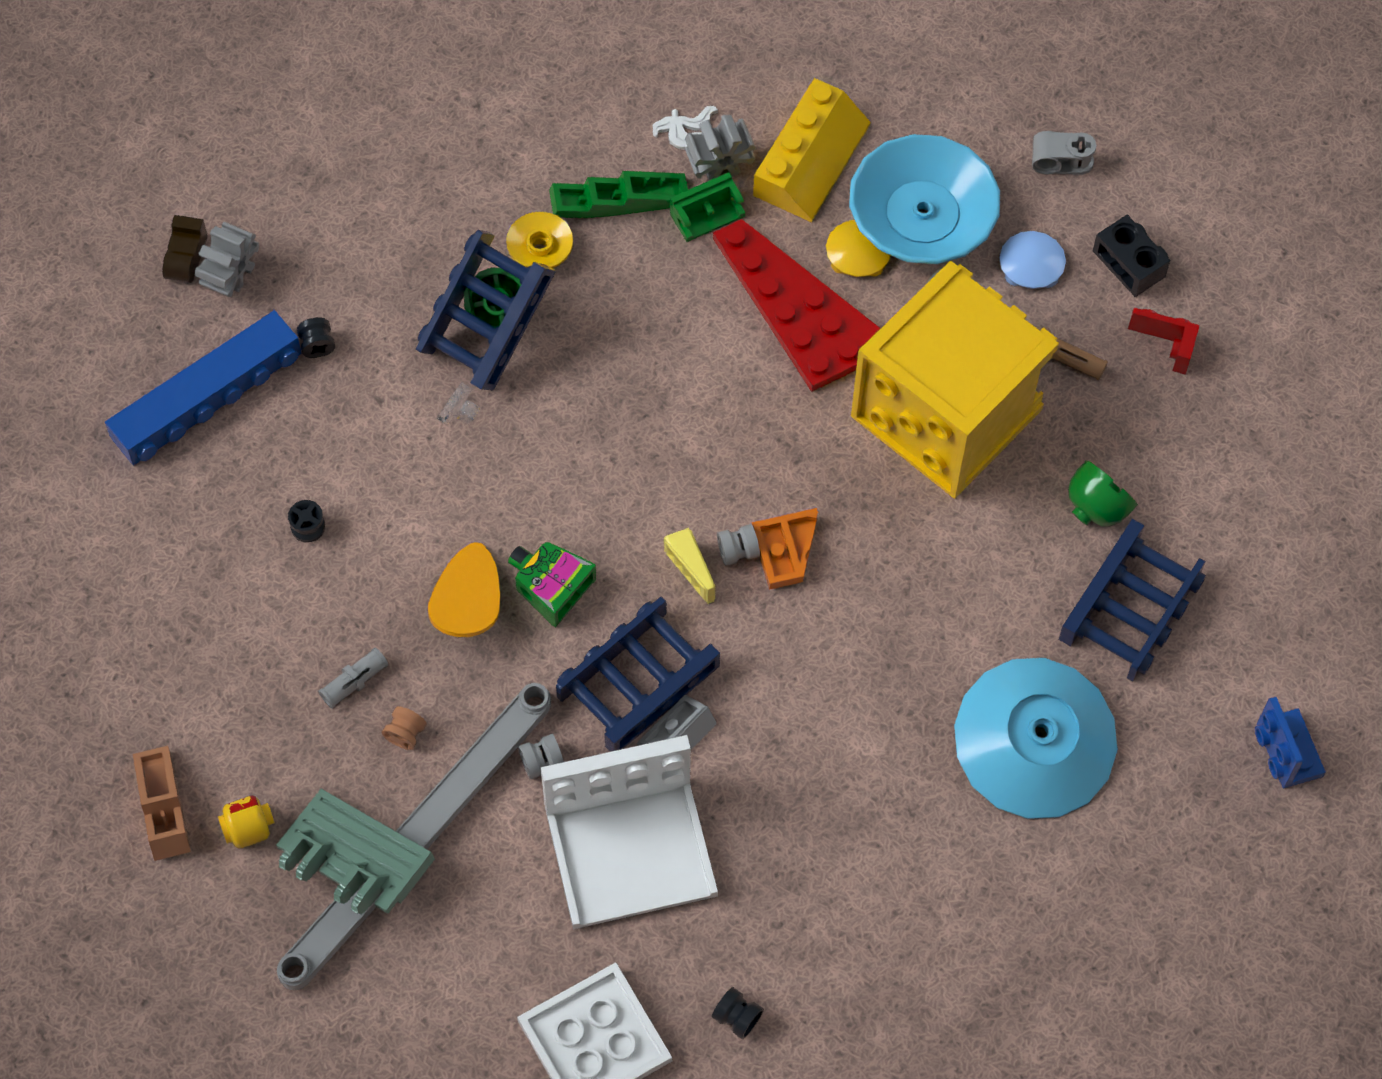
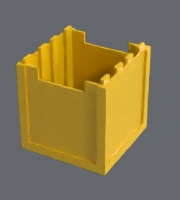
[851,260,1059,499]

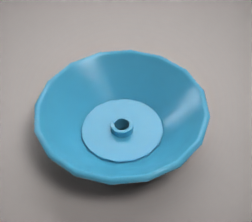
[849,134,1000,264]
[954,658,1118,819]

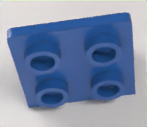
[1255,697,1326,789]

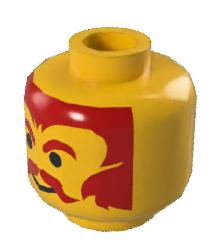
[218,795,275,849]

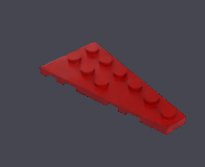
[713,219,881,392]

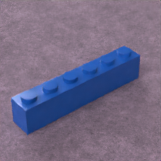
[105,310,302,466]

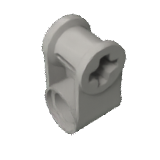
[1032,131,1096,175]

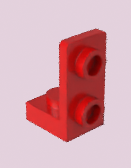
[1128,308,1200,375]

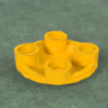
[826,220,891,277]

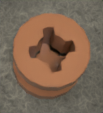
[382,706,427,750]

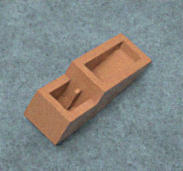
[133,746,191,861]

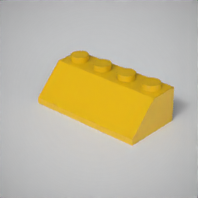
[753,78,871,222]

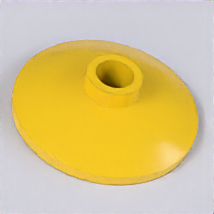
[506,212,573,268]

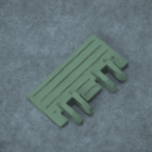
[276,789,435,915]

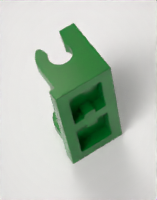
[670,172,745,242]

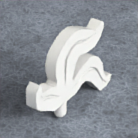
[653,106,718,150]

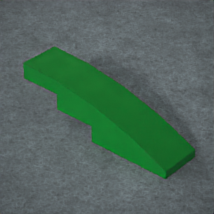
[549,171,688,218]

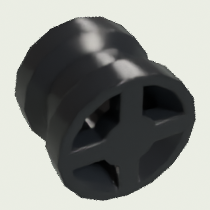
[296,317,335,358]
[288,500,325,543]

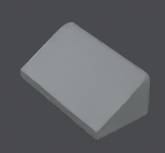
[636,695,717,749]

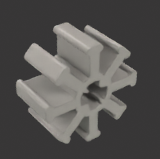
[685,115,756,181]
[195,222,259,297]

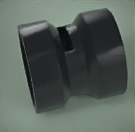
[712,987,764,1039]

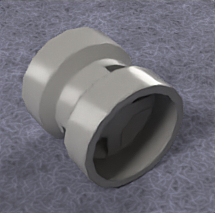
[717,524,760,566]
[518,734,564,780]

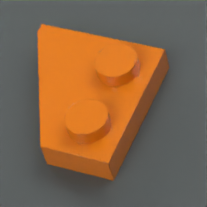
[752,508,818,590]

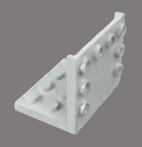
[541,735,718,929]

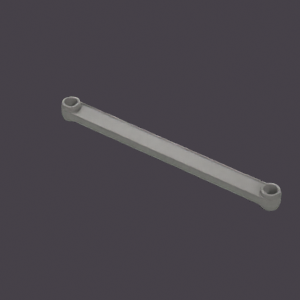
[277,683,551,990]

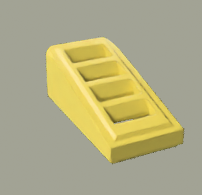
[664,528,715,604]

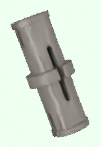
[318,647,389,709]

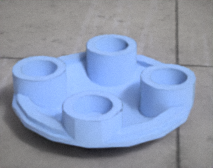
[999,231,1066,289]

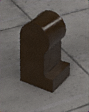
[162,215,208,283]

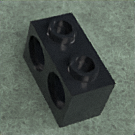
[1093,214,1171,297]

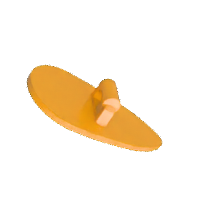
[428,542,500,637]

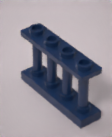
[416,230,556,391]
[1058,519,1206,682]
[556,596,720,752]

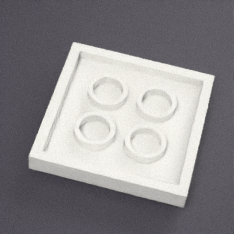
[517,963,672,1079]

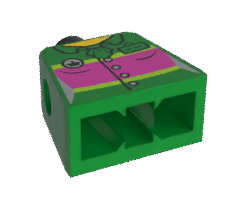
[508,542,596,628]

